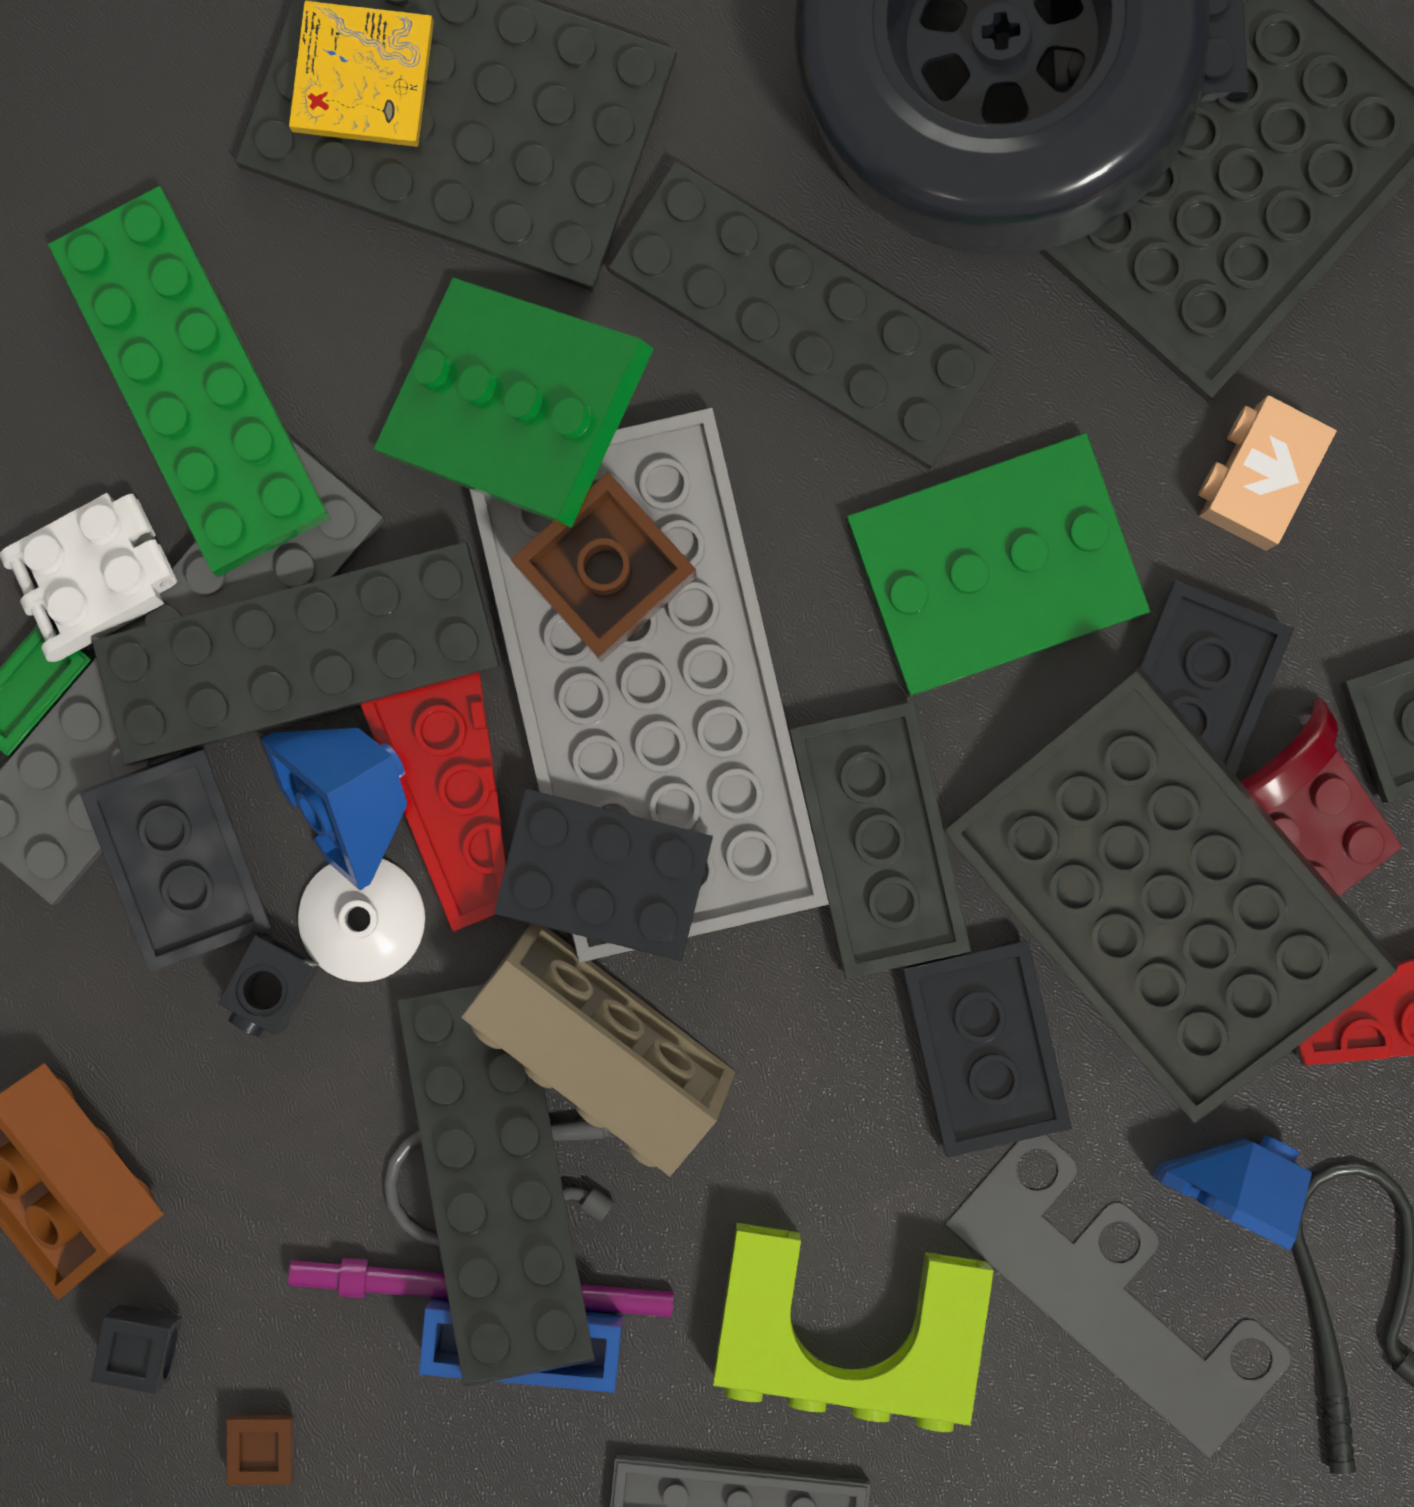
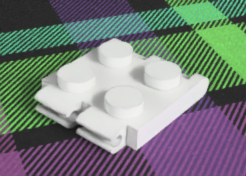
[0,493,177,662]

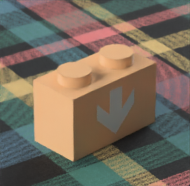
[1198,395,1337,551]

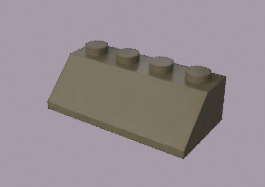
[461,923,736,1177]

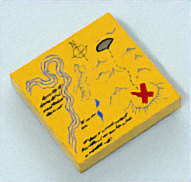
[289,1,434,147]

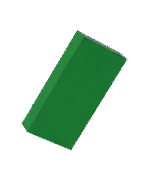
[0,624,94,757]

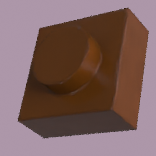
[226,1415,295,1485]

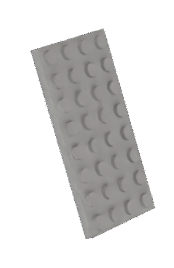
[470,408,829,963]

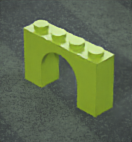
[713,1223,994,1432]

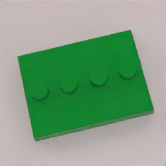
[374,278,654,528]
[846,433,1150,697]

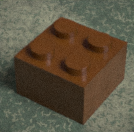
[510,472,697,662]

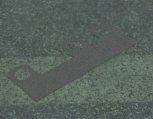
[946,1135,1291,1458]

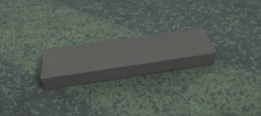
[610,1454,871,1507]

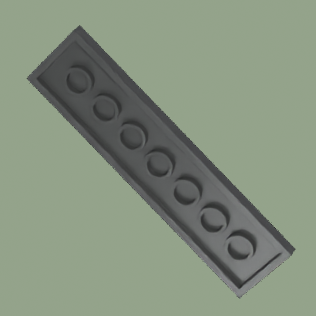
[0,441,385,905]

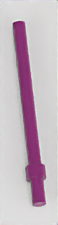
[288,1258,674,1317]

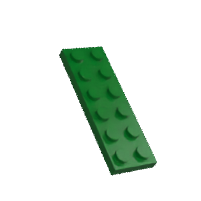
[48,186,331,577]

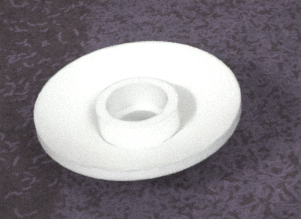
[298,858,425,982]

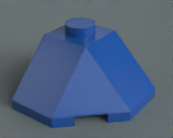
[262,728,408,890]
[1151,1134,1312,1250]

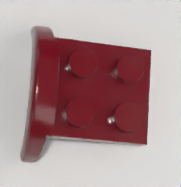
[1241,698,1402,896]

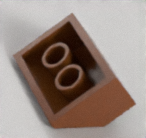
[0,1063,164,1300]

